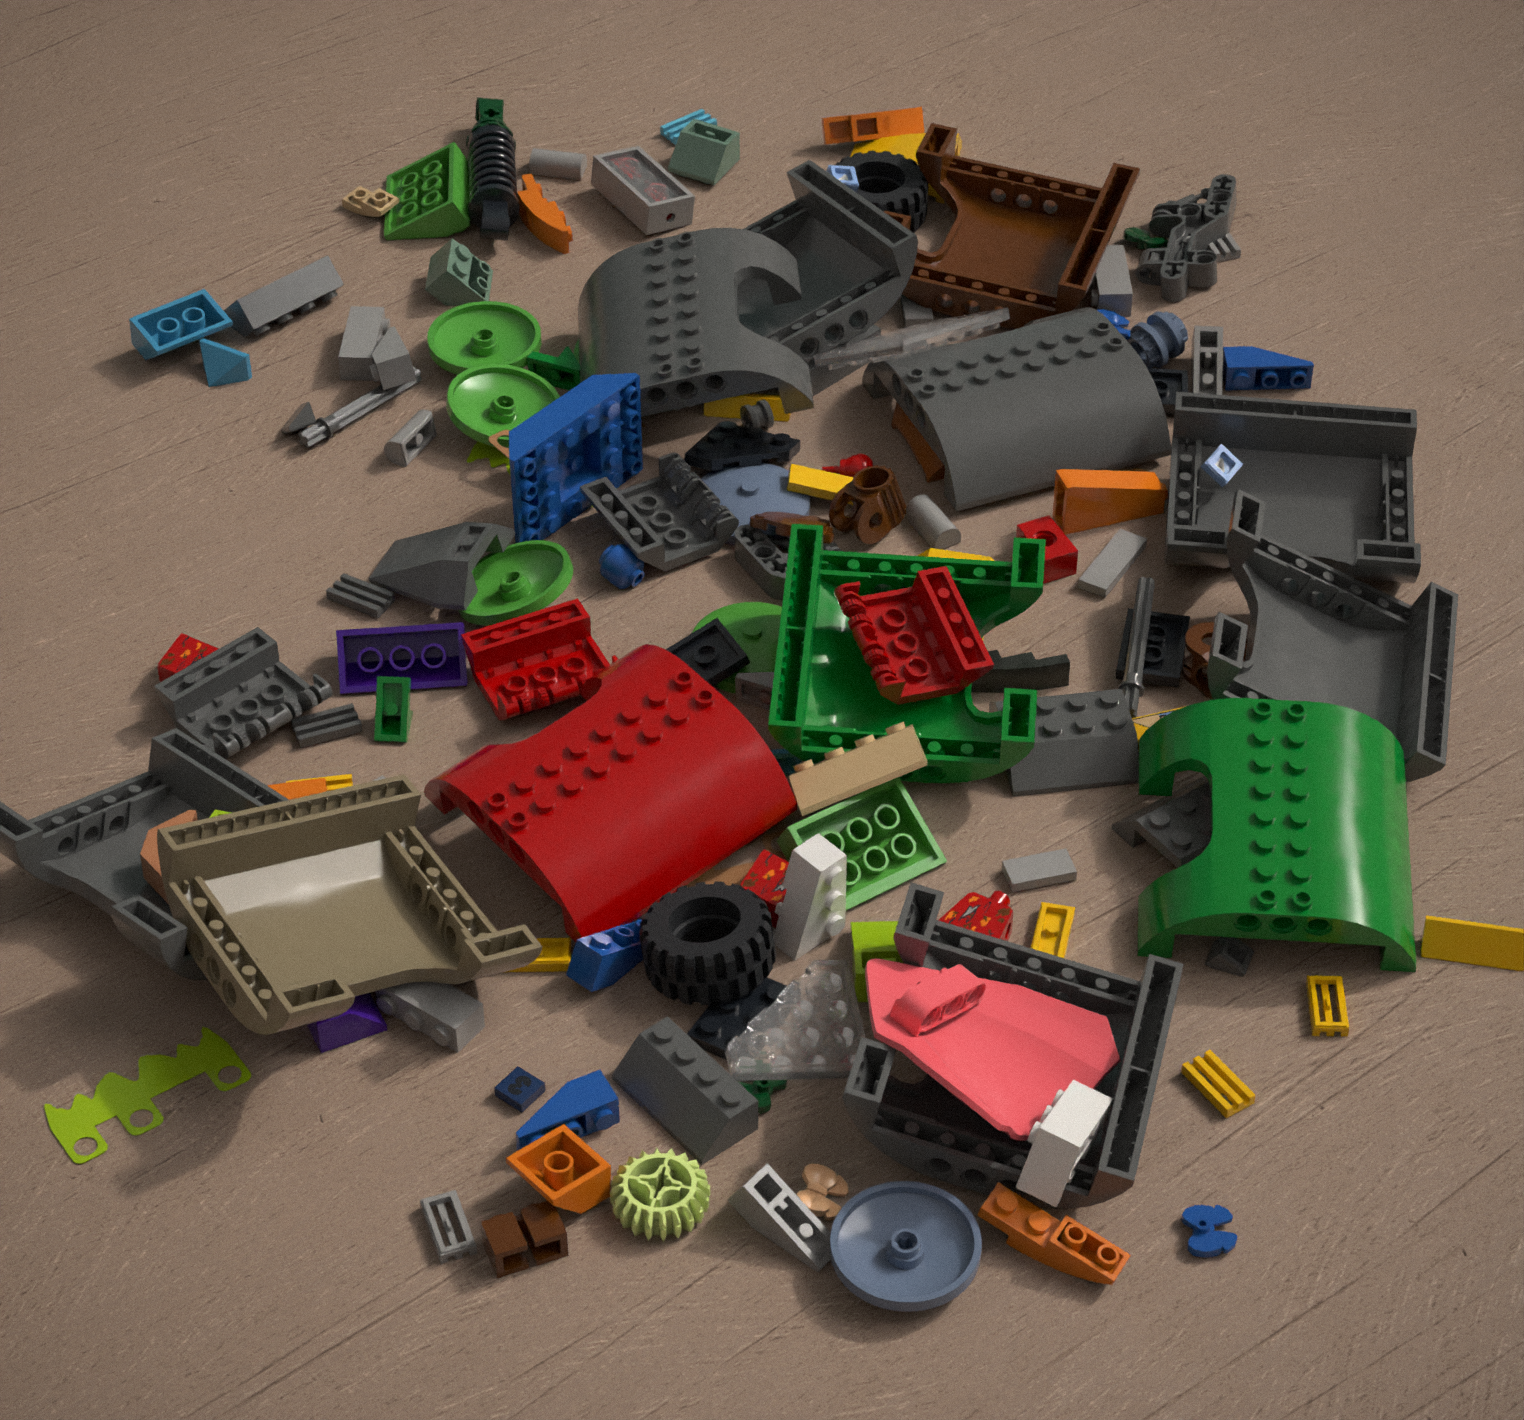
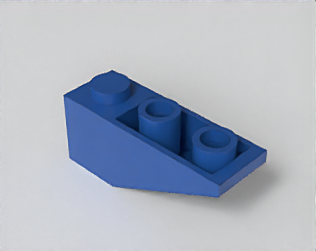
[1222,346,1314,391]
[566,919,643,992]
[516,1070,620,1151]

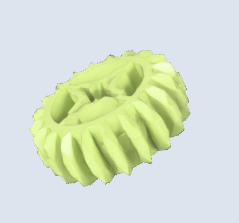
[610,1147,710,1241]

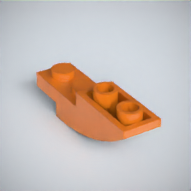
[821,107,925,144]
[517,173,573,254]
[977,1182,1131,1285]

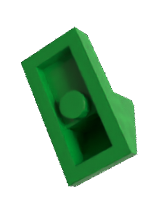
[527,346,581,391]
[374,676,413,742]

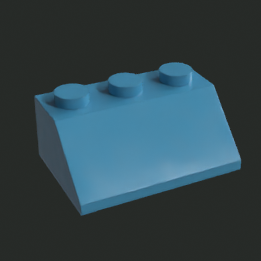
[129,289,233,360]

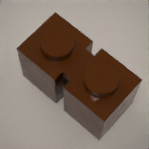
[481,1201,569,1279]

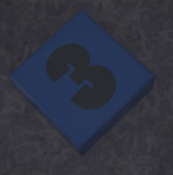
[494,1066,546,1113]

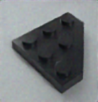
[684,421,801,471]

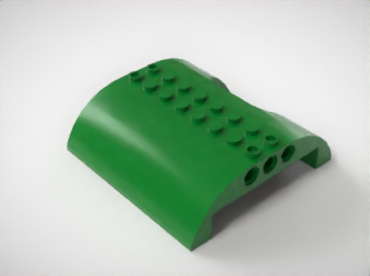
[768,524,1046,783]
[1137,698,1416,972]

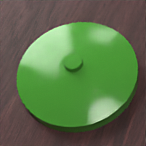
[427,301,542,375]
[446,364,560,448]
[458,540,573,626]
[692,602,782,694]

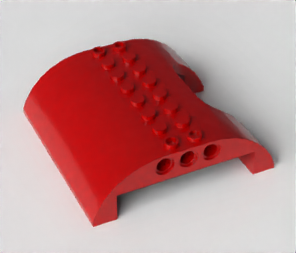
[424,644,797,942]

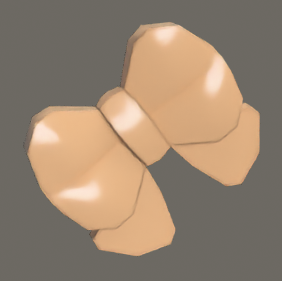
[797,1163,849,1221]

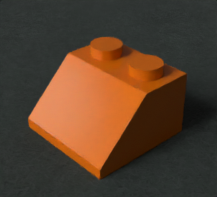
[506,1124,611,1214]

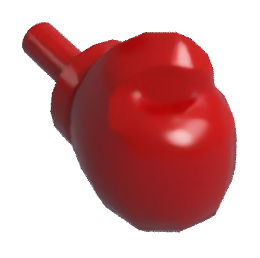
[822,453,874,477]

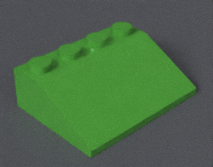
[384,142,470,240]
[776,777,947,911]

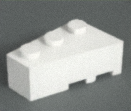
[773,833,847,961]
[1016,1080,1113,1207]

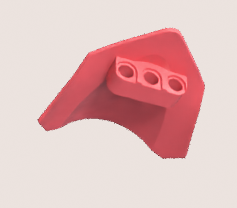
[865,958,1120,1141]

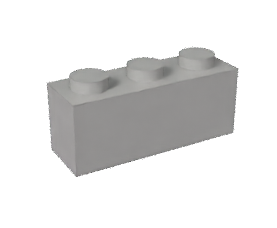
[1088,245,1133,317]
[338,306,390,381]
[375,982,485,1053]

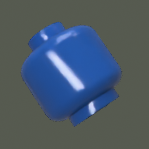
[599,544,645,589]

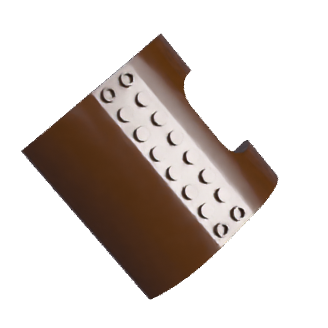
[884,123,1140,328]

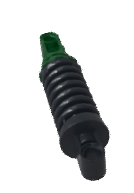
[466,97,520,241]

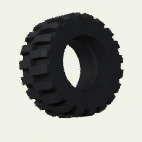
[835,151,928,233]
[639,881,776,1006]

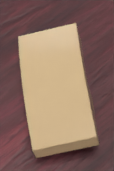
[342,186,399,217]

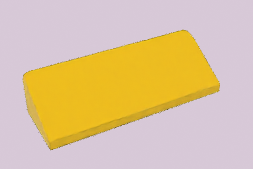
[704,393,791,421]
[1420,915,1524,971]

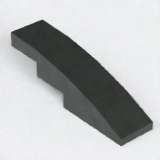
[971,650,1070,693]

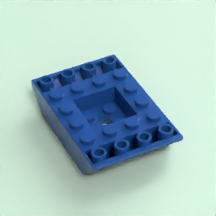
[509,373,643,543]

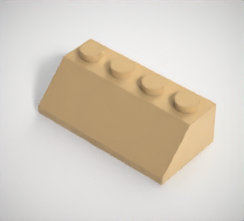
[789,722,927,816]

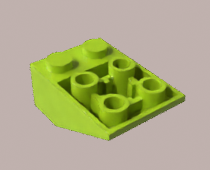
[850,921,903,1002]

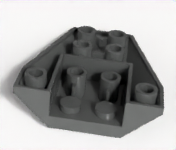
[369,522,515,610]

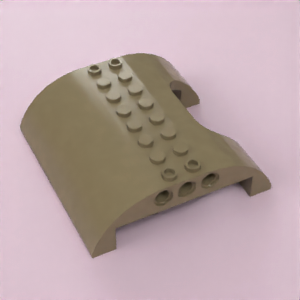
[157,774,542,1035]

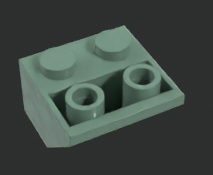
[668,119,740,185]
[425,238,493,306]

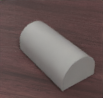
[529,148,587,180]
[384,410,437,467]
[905,495,961,549]

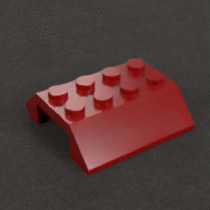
[834,566,994,705]
[461,598,618,721]

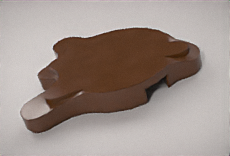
[749,512,834,544]

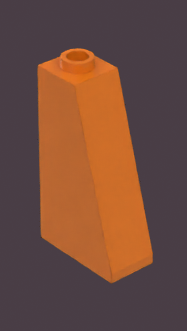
[1053,469,1168,535]

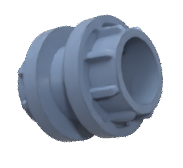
[1127,311,1188,369]

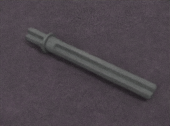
[298,367,422,448]
[1118,577,1155,718]

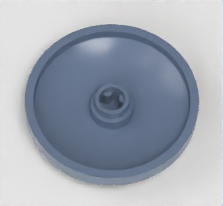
[701,463,810,546]
[830,1181,982,1312]

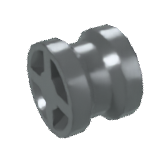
[740,399,774,429]

